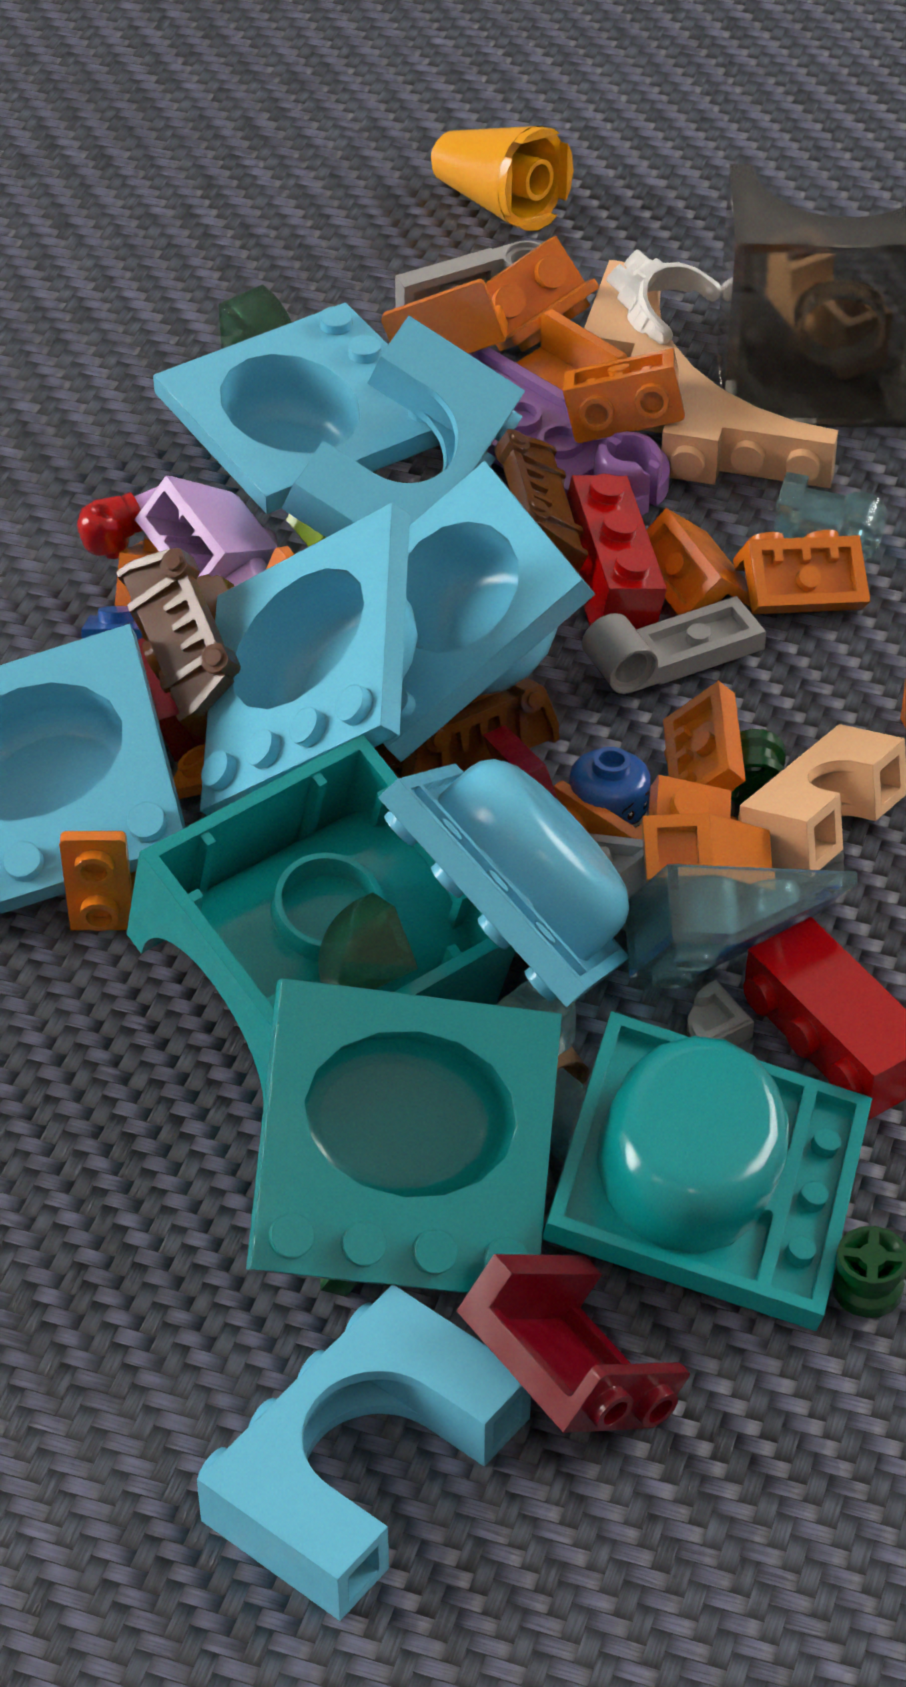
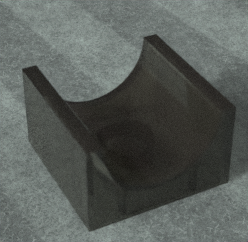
[717,164,906,428]

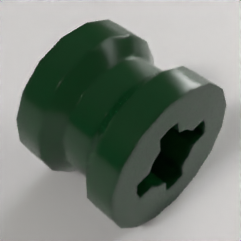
[731,729,786,805]
[832,1226,906,1318]

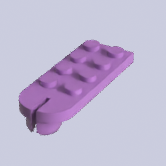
[469,347,670,516]

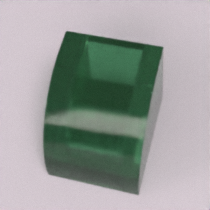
[218,284,292,349]
[318,892,418,990]

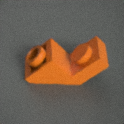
[641,813,774,899]

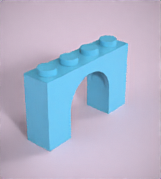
[282,315,525,537]
[197,1285,531,1621]

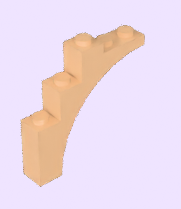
[584,260,838,488]

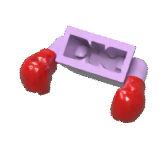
[77,476,278,586]

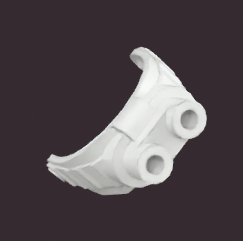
[606,249,722,344]

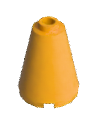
[431,126,574,231]

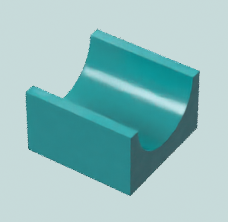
[127,734,516,1116]

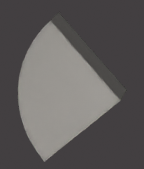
[686,980,754,1045]

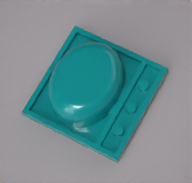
[246,978,562,1294]
[542,1011,872,1331]

